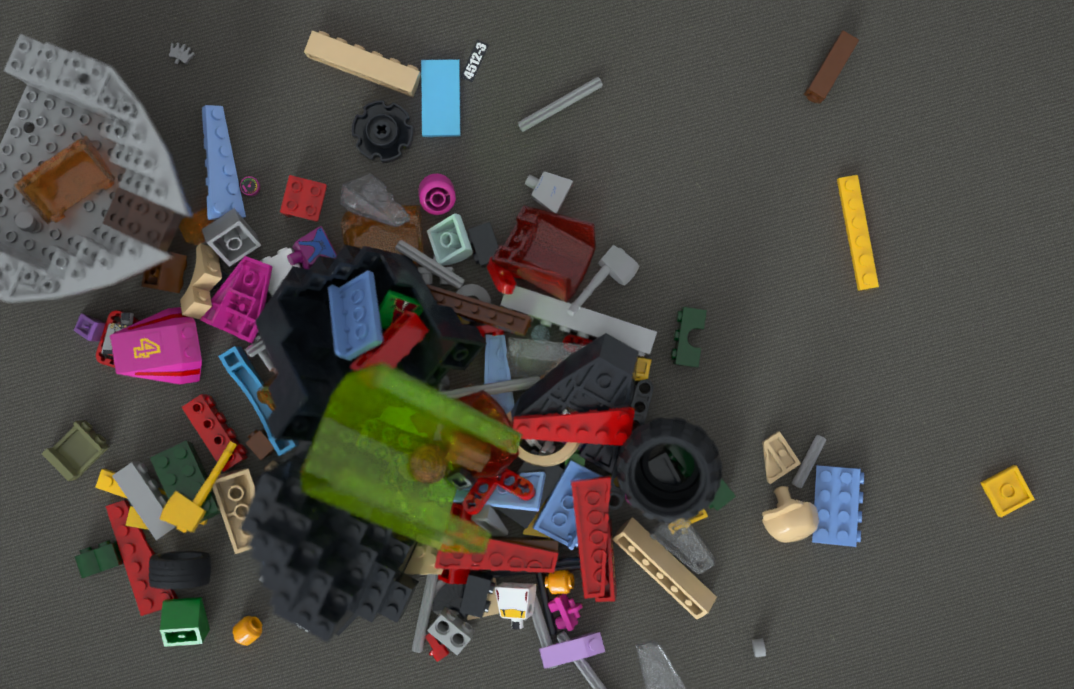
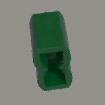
[75,540,124,578]

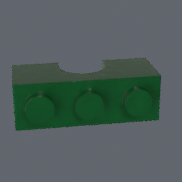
[671,307,707,368]

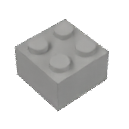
[202,208,261,267]

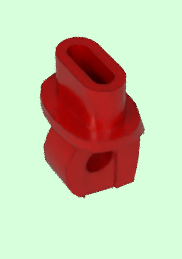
[425,633,450,662]

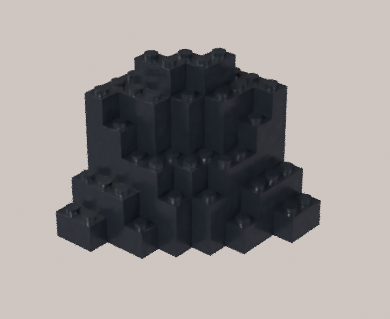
[255,245,487,442]
[240,425,419,643]

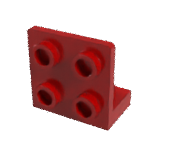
[280,175,327,222]

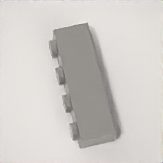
[112,461,177,540]

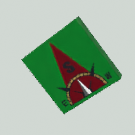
[378,290,423,330]

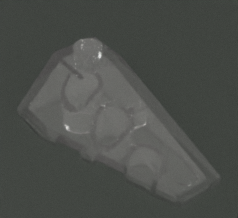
[340,174,411,227]
[506,337,586,378]

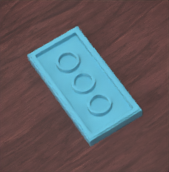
[421,60,461,137]

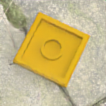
[980,465,1035,517]

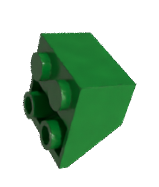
[160,597,210,647]

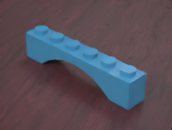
[218,346,300,456]

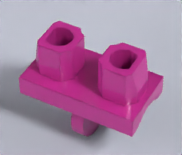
[548,594,583,631]

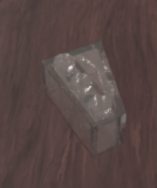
[650,518,715,575]
[636,640,686,689]

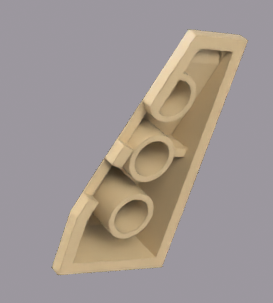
[212,468,255,554]

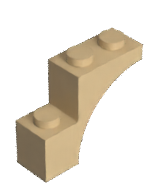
[180,243,222,319]

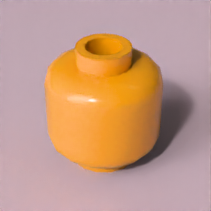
[545,570,574,594]
[233,616,262,645]

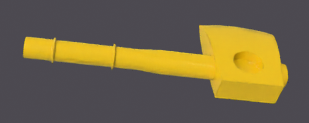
[159,441,237,533]

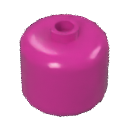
[418,173,456,215]

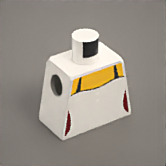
[495,582,536,629]

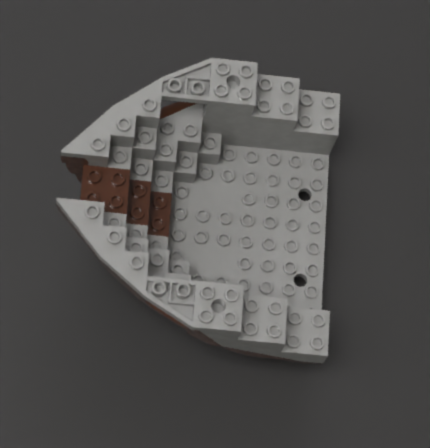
[0,34,193,302]

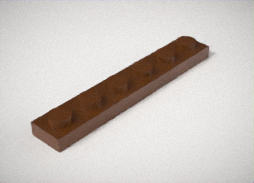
[427,284,532,337]

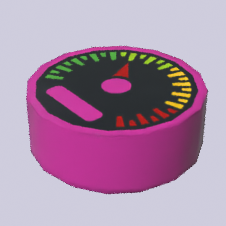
[240,176,260,196]

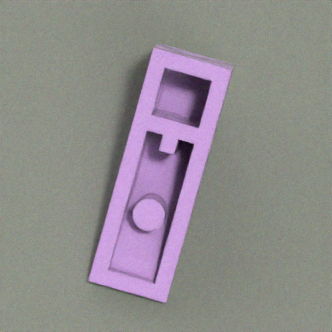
[539,632,605,668]

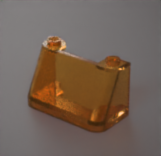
[14,135,115,224]
[340,205,425,263]

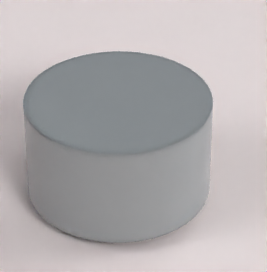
[15,211,37,232]
[752,638,766,657]

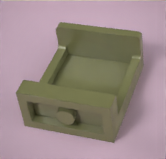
[42,420,110,481]

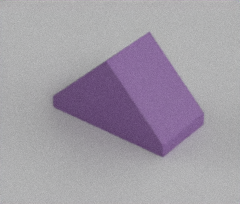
[74,313,106,342]

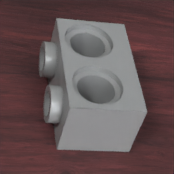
[427,607,475,655]

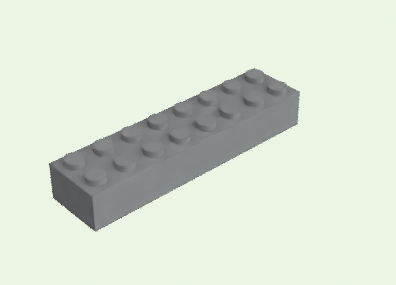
[500,286,657,357]

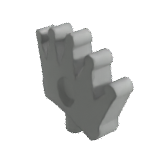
[169,43,195,65]

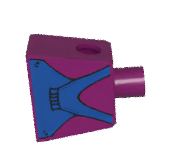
[287,226,337,269]

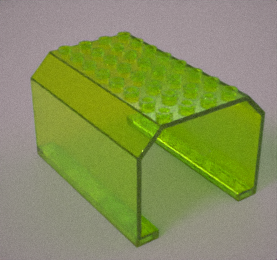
[301,363,522,553]

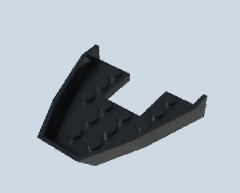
[511,333,639,473]

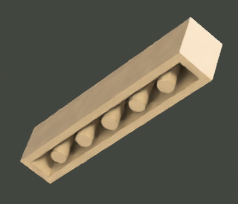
[304,31,421,98]
[612,517,717,619]

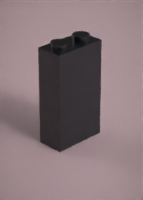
[495,448,564,529]

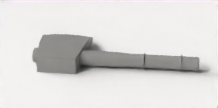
[567,245,640,316]

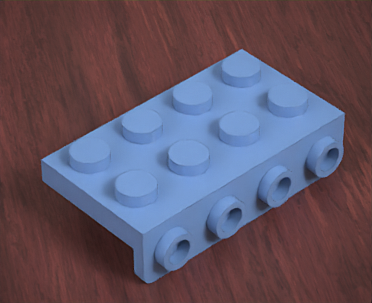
[328,270,383,360]
[533,459,604,550]
[812,465,864,547]

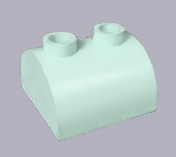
[427,214,473,266]

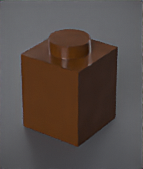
[246,429,275,460]

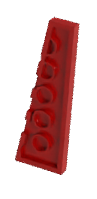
[511,407,635,446]
[571,476,611,599]
[105,499,178,616]

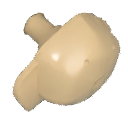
[762,486,819,543]

